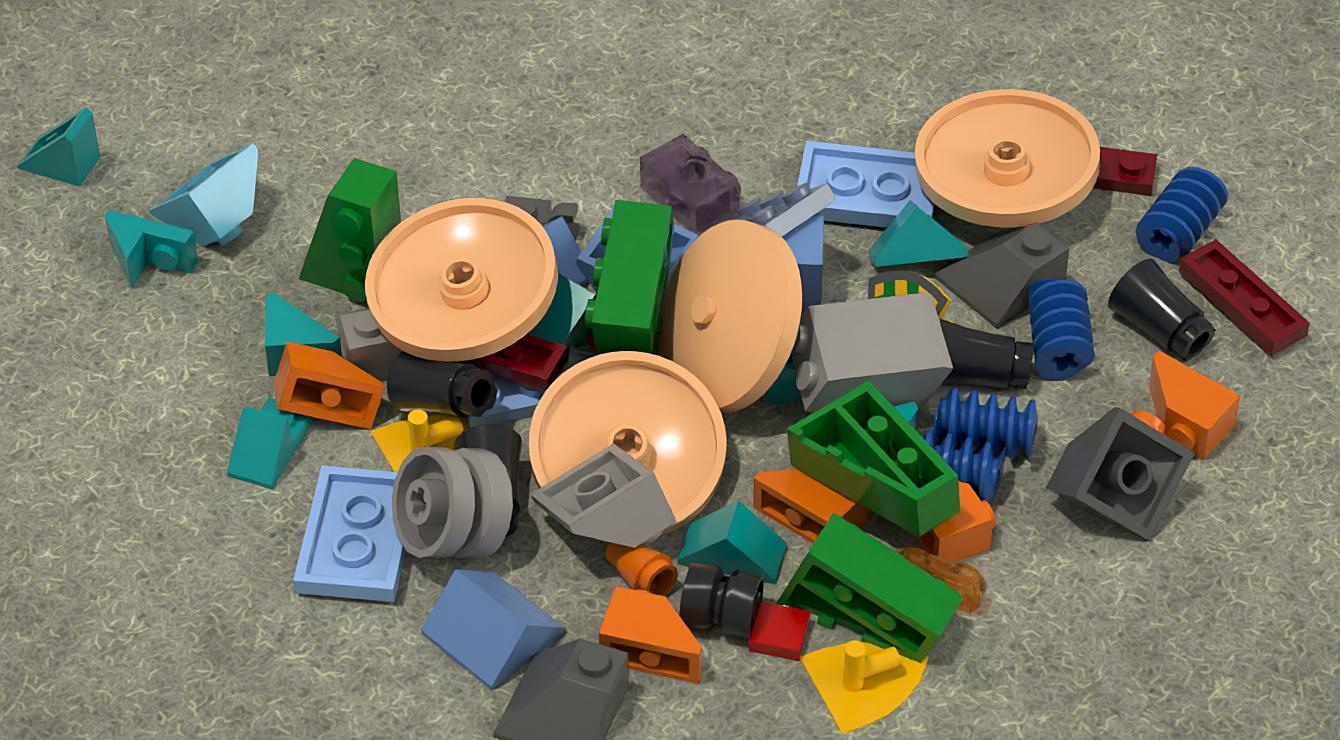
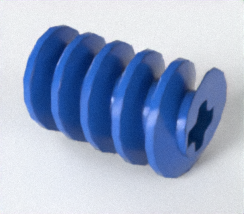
[1136,167,1229,264]
[1027,278,1095,381]
[933,386,1038,462]
[911,425,1006,505]

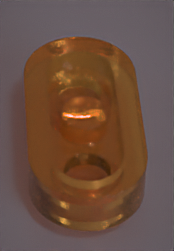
[896,547,987,613]

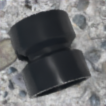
[679,561,764,639]

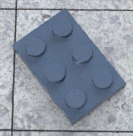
[702,183,837,237]

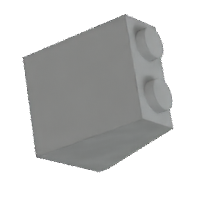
[791,293,953,413]

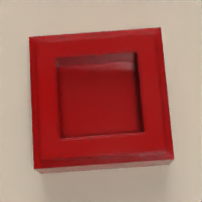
[749,602,811,661]

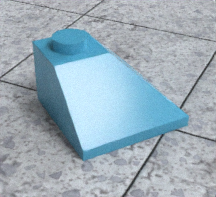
[149,143,258,247]

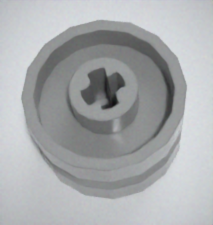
[392,446,513,559]

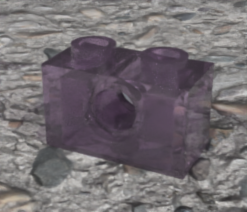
[640,134,741,236]

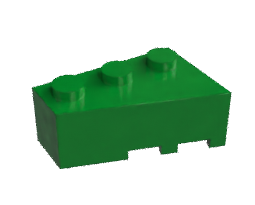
[298,158,401,302]
[585,200,674,355]
[787,381,960,537]
[776,513,964,663]

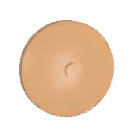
[915,89,1100,228]
[365,198,558,362]
[658,220,802,414]
[529,351,727,536]

